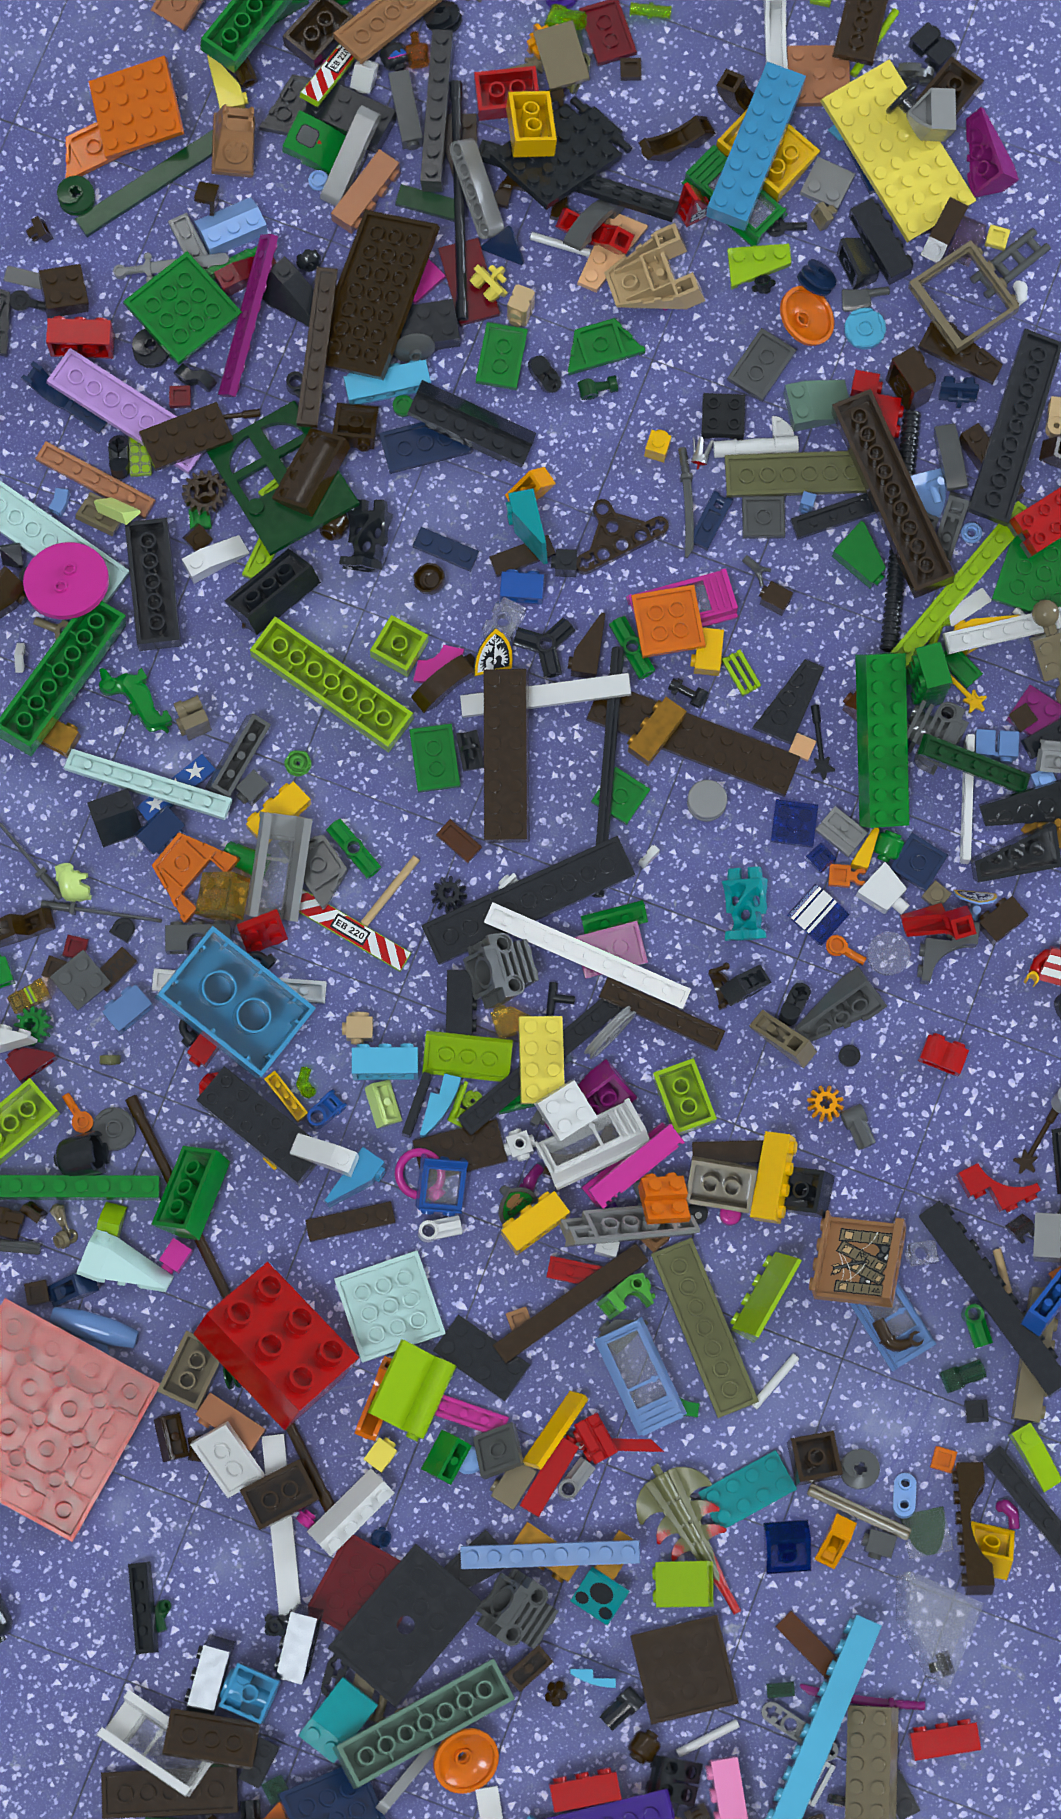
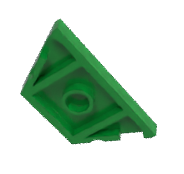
[568,318,646,376]

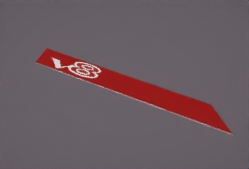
[572,1437,664,1452]

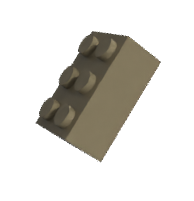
[686,1156,757,1214]
[157,1330,222,1411]

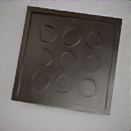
[630,1615,739,1725]

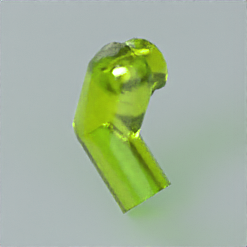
[296,1066,316,1099]

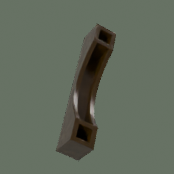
[951,1462,995,1595]

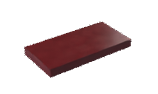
[438,238,500,326]

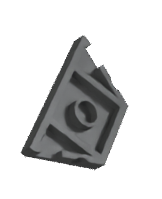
[278,835,348,910]

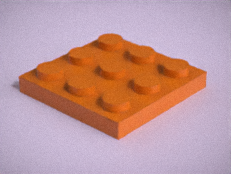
[631,585,706,658]

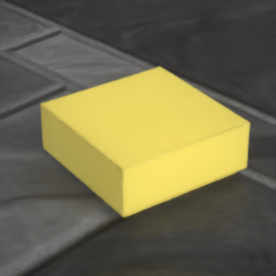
[984,224,1010,251]

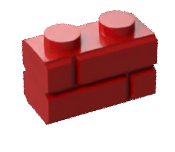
[572,1413,619,1465]

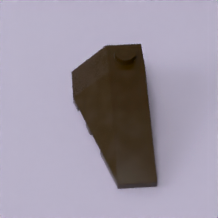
[0,565,28,619]

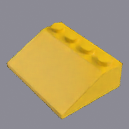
[716,110,820,202]

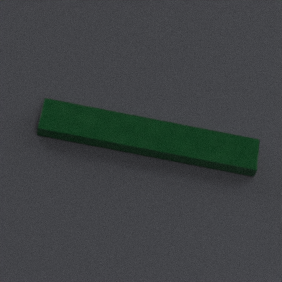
[918,734,1031,793]

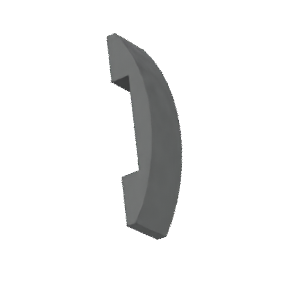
[563,199,625,251]

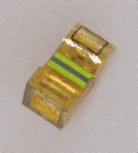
[7,978,52,1014]

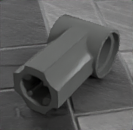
[840,1104,876,1151]

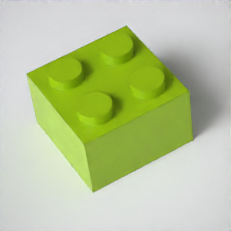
[370,615,429,678]

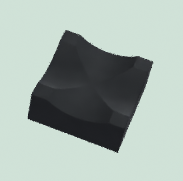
[701,393,745,440]

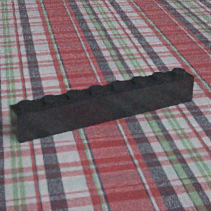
[420,29,454,192]

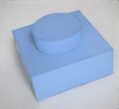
[1030,771,1056,787]

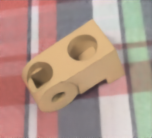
[1045,396,1061,438]

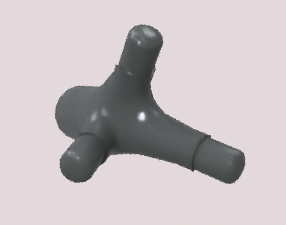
[742,555,771,587]

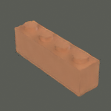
[331,149,401,234]

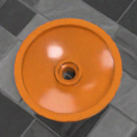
[780,286,834,346]
[433,1728,499,1794]

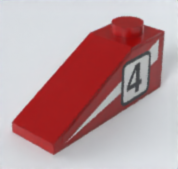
[677,182,709,227]

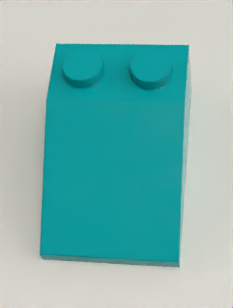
[505,488,548,564]
[298,1677,379,1764]

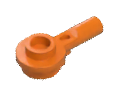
[825,935,867,965]
[62,1093,93,1133]

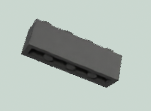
[205,713,271,797]

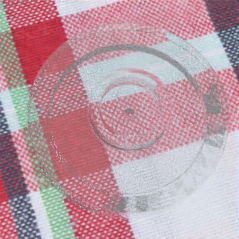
[867,932,911,975]

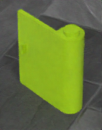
[368,1339,457,1442]

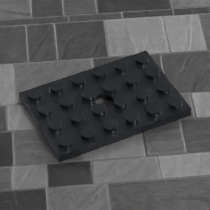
[327,1544,482,1708]

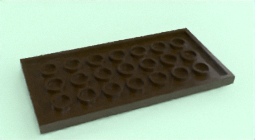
[326,210,440,380]

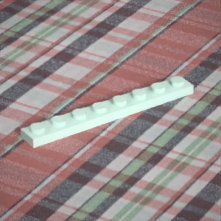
[64,749,232,820]

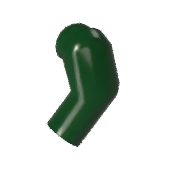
[155,1599,172,1633]

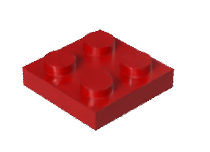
[237,909,288,953]

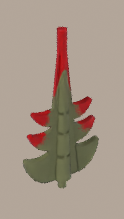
[636,1463,741,1615]

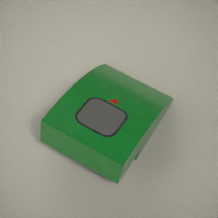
[282,110,346,176]

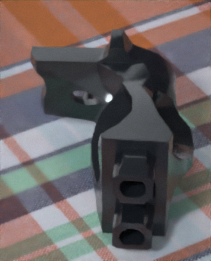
[339,499,393,572]

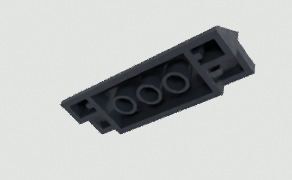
[407,380,536,468]

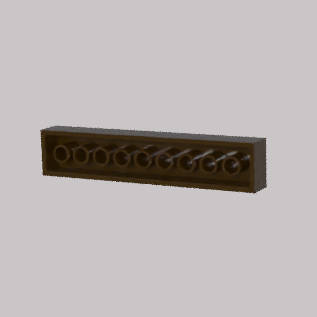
[831,389,955,599]

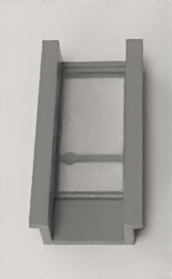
[245,811,313,922]

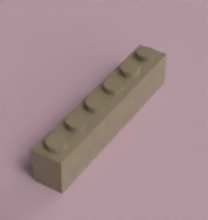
[1011,1286,1058,1423]

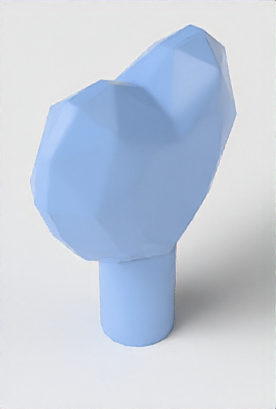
[459,1446,479,1474]

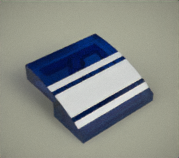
[787,884,850,946]

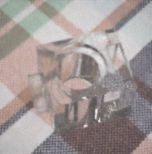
[904,1240,939,1267]

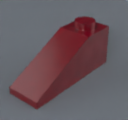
[214,256,277,297]

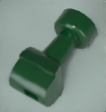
[577,375,618,400]

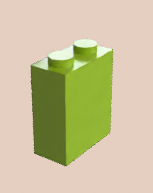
[652,1561,714,1608]

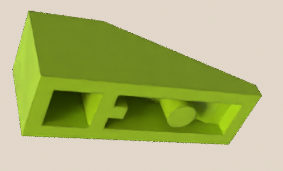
[1008,1422,1061,1492]

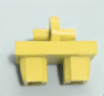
[470,265,508,303]

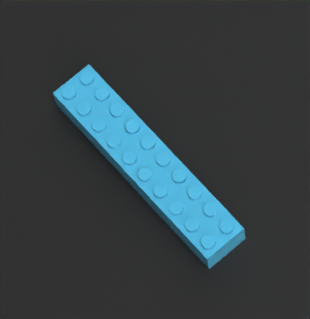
[765,1615,881,1819]

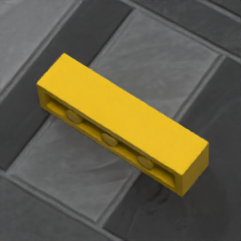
[264,1071,308,1123]

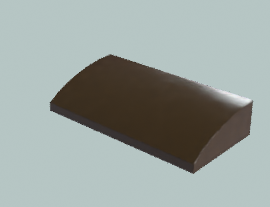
[272,428,351,517]

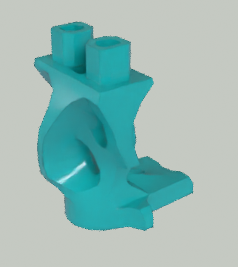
[722,866,768,941]

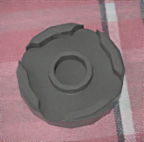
[92,1107,136,1151]

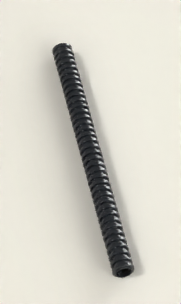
[880,410,921,652]

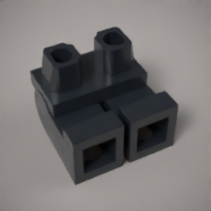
[645,1755,703,1808]

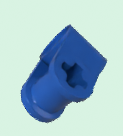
[307,1089,348,1130]

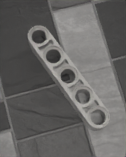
[320,105,381,207]
[450,138,504,240]

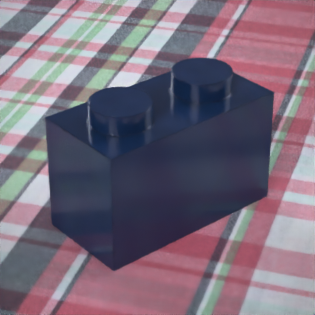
[134,806,185,855]

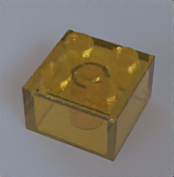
[195,871,251,921]

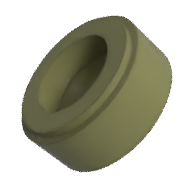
[99,1055,121,1065]

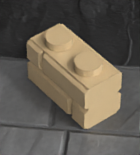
[507,284,535,327]

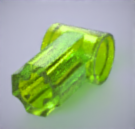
[544,4,587,30]

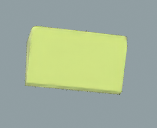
[94,497,141,525]
[365,1080,402,1128]

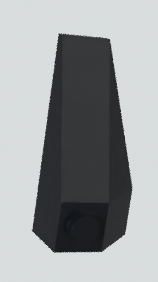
[262,256,314,328]

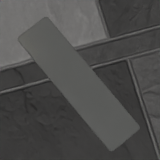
[3,266,41,290]

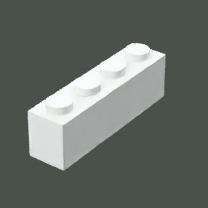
[307,1469,394,1556]

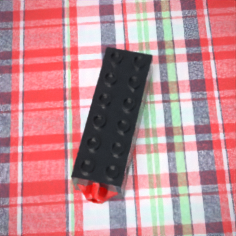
[196,1066,317,1186]

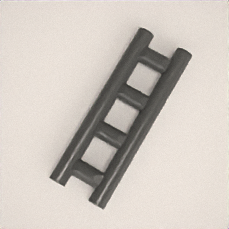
[970,228,1051,299]

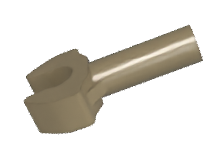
[33,617,69,639]

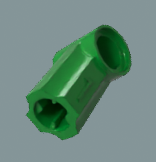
[961,1304,993,1349]

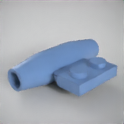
[49,1307,139,1355]

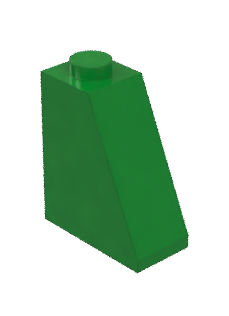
[832,520,886,589]

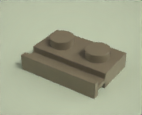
[75,492,121,537]

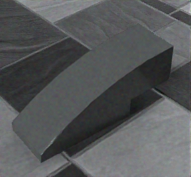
[934,423,968,491]

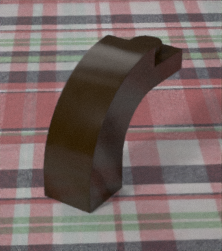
[716,69,754,116]
[411,653,475,713]

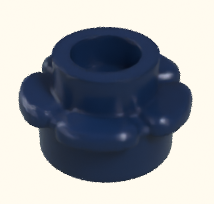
[371,1527,391,1548]

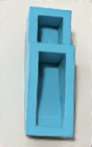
[420,1074,461,1138]

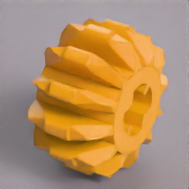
[807,1086,844,1122]

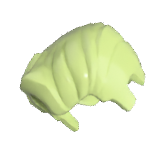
[55,863,92,902]

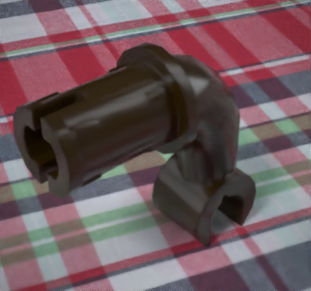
[872,1318,924,1352]

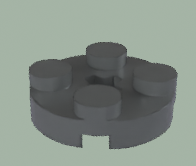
[894,62,934,86]

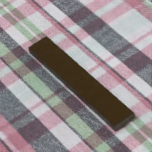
[598,977,725,1052]

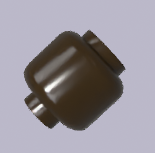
[319,513,350,541]
[628,1729,661,1765]

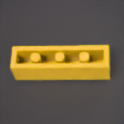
[750,1131,797,1224]

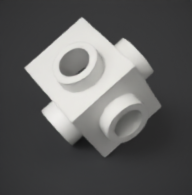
[503,1129,535,1162]

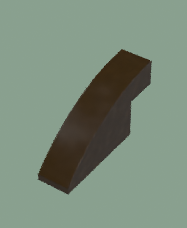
[0,908,56,948]

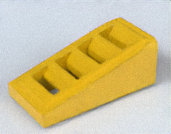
[851,828,880,872]

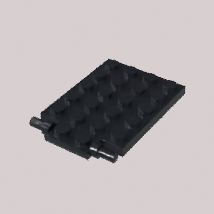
[490,96,633,210]

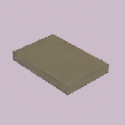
[533,20,590,91]

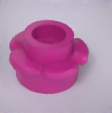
[295,1509,316,1530]

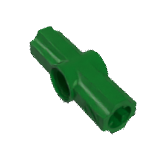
[609,616,655,680]
[326,818,382,880]

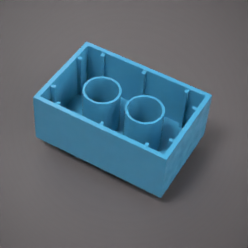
[154,926,316,1079]

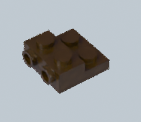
[332,403,379,452]

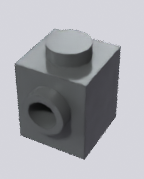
[861,1529,897,1560]

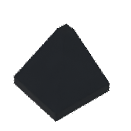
[0,543,24,568]

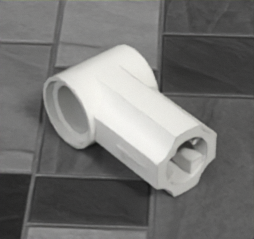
[418,1215,462,1242]

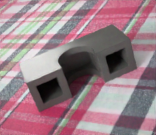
[165,920,232,955]

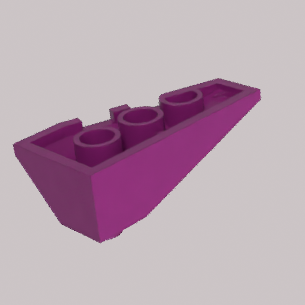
[966,107,1019,198]
[545,1059,637,1131]

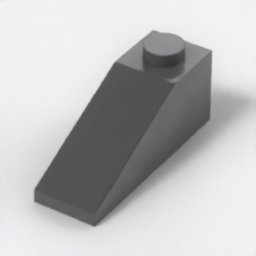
[937,491,970,561]

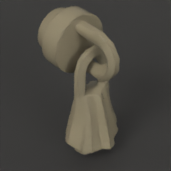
[49,1203,78,1249]

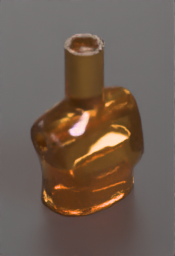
[405,31,430,69]

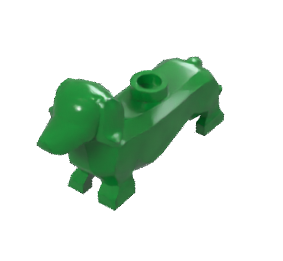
[99,668,172,734]

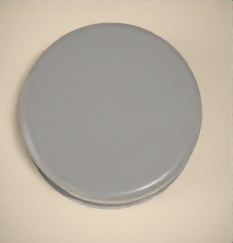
[687,780,727,822]

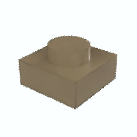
[921,880,952,906]

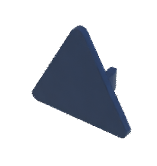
[481,226,524,265]

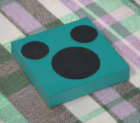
[570,1567,630,1626]

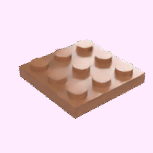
[787,45,850,107]

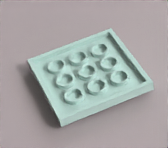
[334,1250,446,1363]

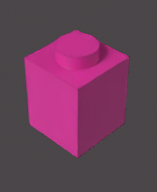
[159,1238,193,1274]

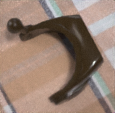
[708,962,730,1011]

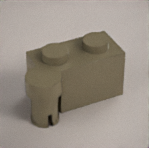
[173,695,212,741]

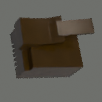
[0,1207,25,1241]

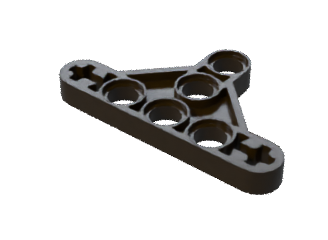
[576,499,669,575]

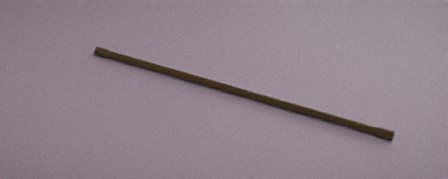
[125,1095,335,1513]

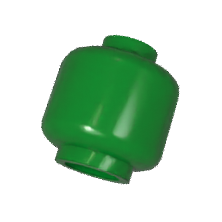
[873,830,904,863]

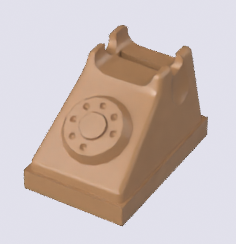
[211,104,255,178]

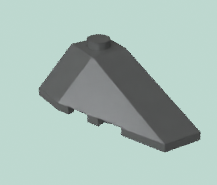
[795,966,887,1042]

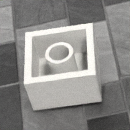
[534,1080,598,1141]

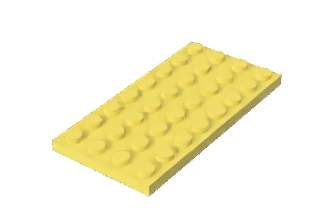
[820,59,977,243]

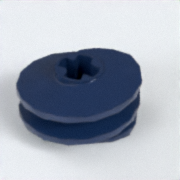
[797,259,836,296]

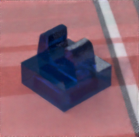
[805,843,836,874]

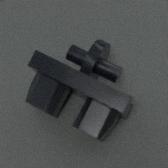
[456,730,484,772]

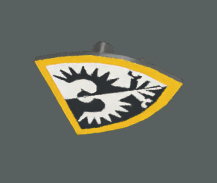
[474,628,513,676]

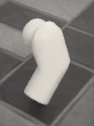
[1013,280,1028,306]

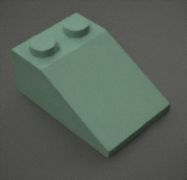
[783,380,849,432]

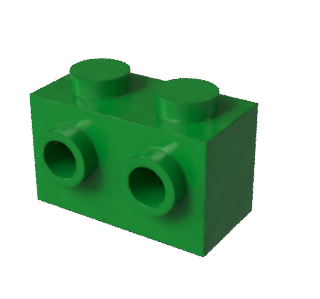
[421,1430,472,1485]

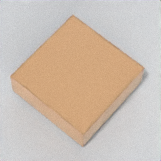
[789,733,816,762]

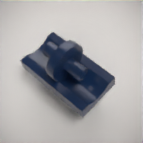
[939,376,979,409]

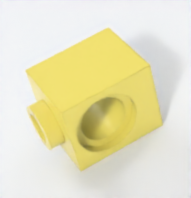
[364,1437,398,1473]

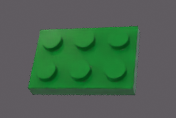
[475,322,528,391]
[409,723,460,793]

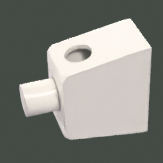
[856,862,910,915]

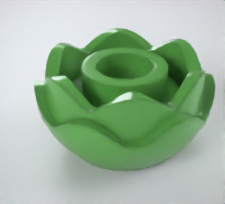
[284,750,312,776]

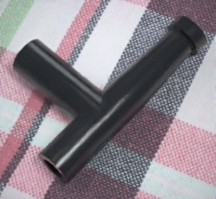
[546,982,575,1016]

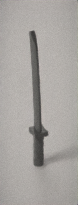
[678,447,694,558]
[0,822,63,900]
[41,900,162,923]

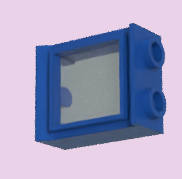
[415,1154,468,1216]

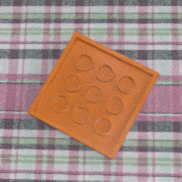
[88,55,184,160]

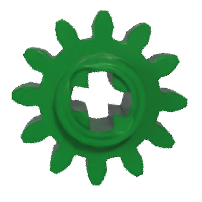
[13,1006,53,1046]

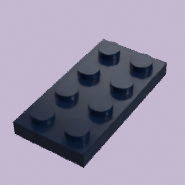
[379,422,471,474]

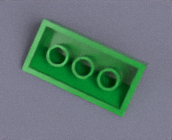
[151,1146,230,1240]

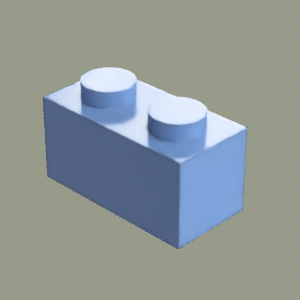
[798,491,816,514]

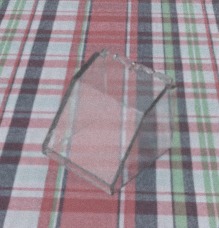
[896,1571,984,1689]

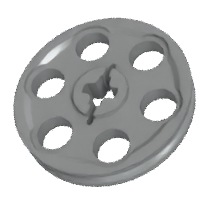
[584,1006,636,1060]

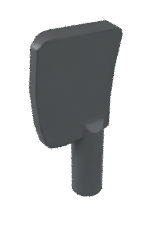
[842,286,890,312]

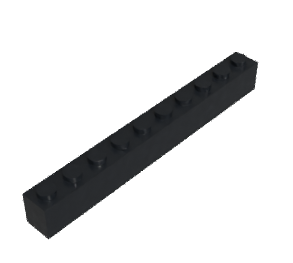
[919,1201,1061,1398]

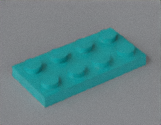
[698,1450,797,1528]

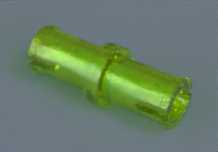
[629,2,672,19]

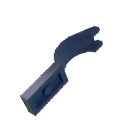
[21,361,107,434]

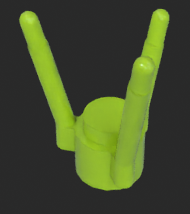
[447,1081,468,1127]

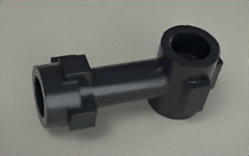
[668,678,709,709]

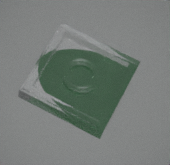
[900,1506,954,1560]

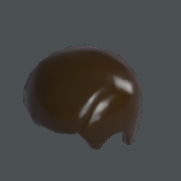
[413,563,445,595]

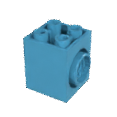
[219,1663,282,1724]

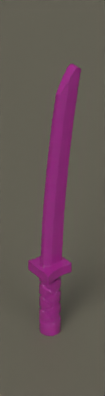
[800,1684,925,1711]

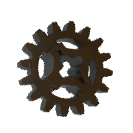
[182,470,228,515]

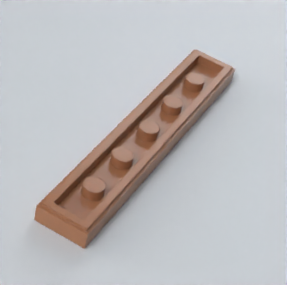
[35,441,156,519]

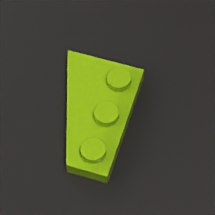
[727,244,791,290]

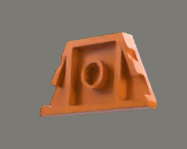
[66,122,128,178]

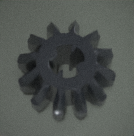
[431,876,467,913]

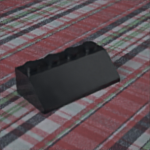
[224,548,321,635]

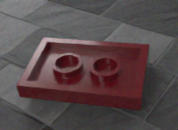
[579,0,637,66]

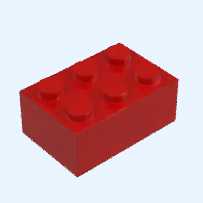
[474,66,539,121]
[46,316,115,359]
[549,1767,622,1813]

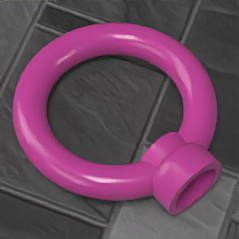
[395,1148,446,1203]

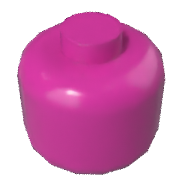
[719,1209,741,1226]

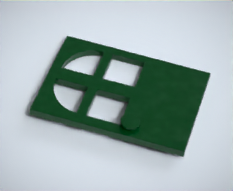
[207,401,360,556]

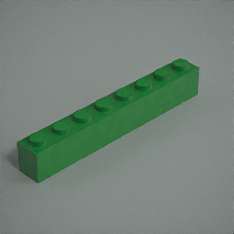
[0,1175,161,1201]

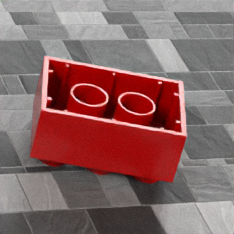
[193,1262,360,1431]

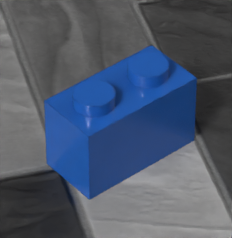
[500,569,544,605]

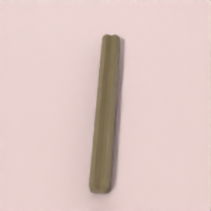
[807,1483,912,1540]

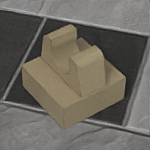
[810,201,837,231]

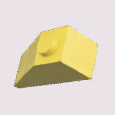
[207,55,248,108]

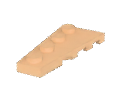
[577,214,648,293]

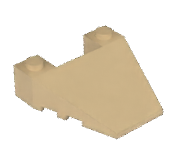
[604,223,705,309]

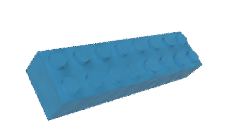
[706,61,806,231]

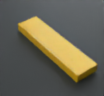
[523,1391,589,1470]

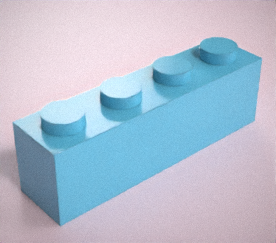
[344,359,431,405]

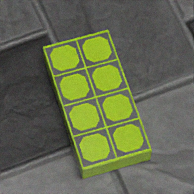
[129,437,152,477]

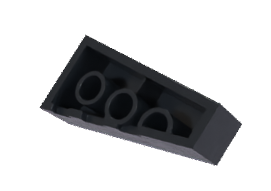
[970,822,1061,883]

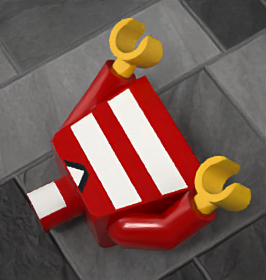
[1024,946,1061,987]

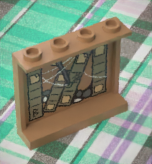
[809,1210,907,1308]

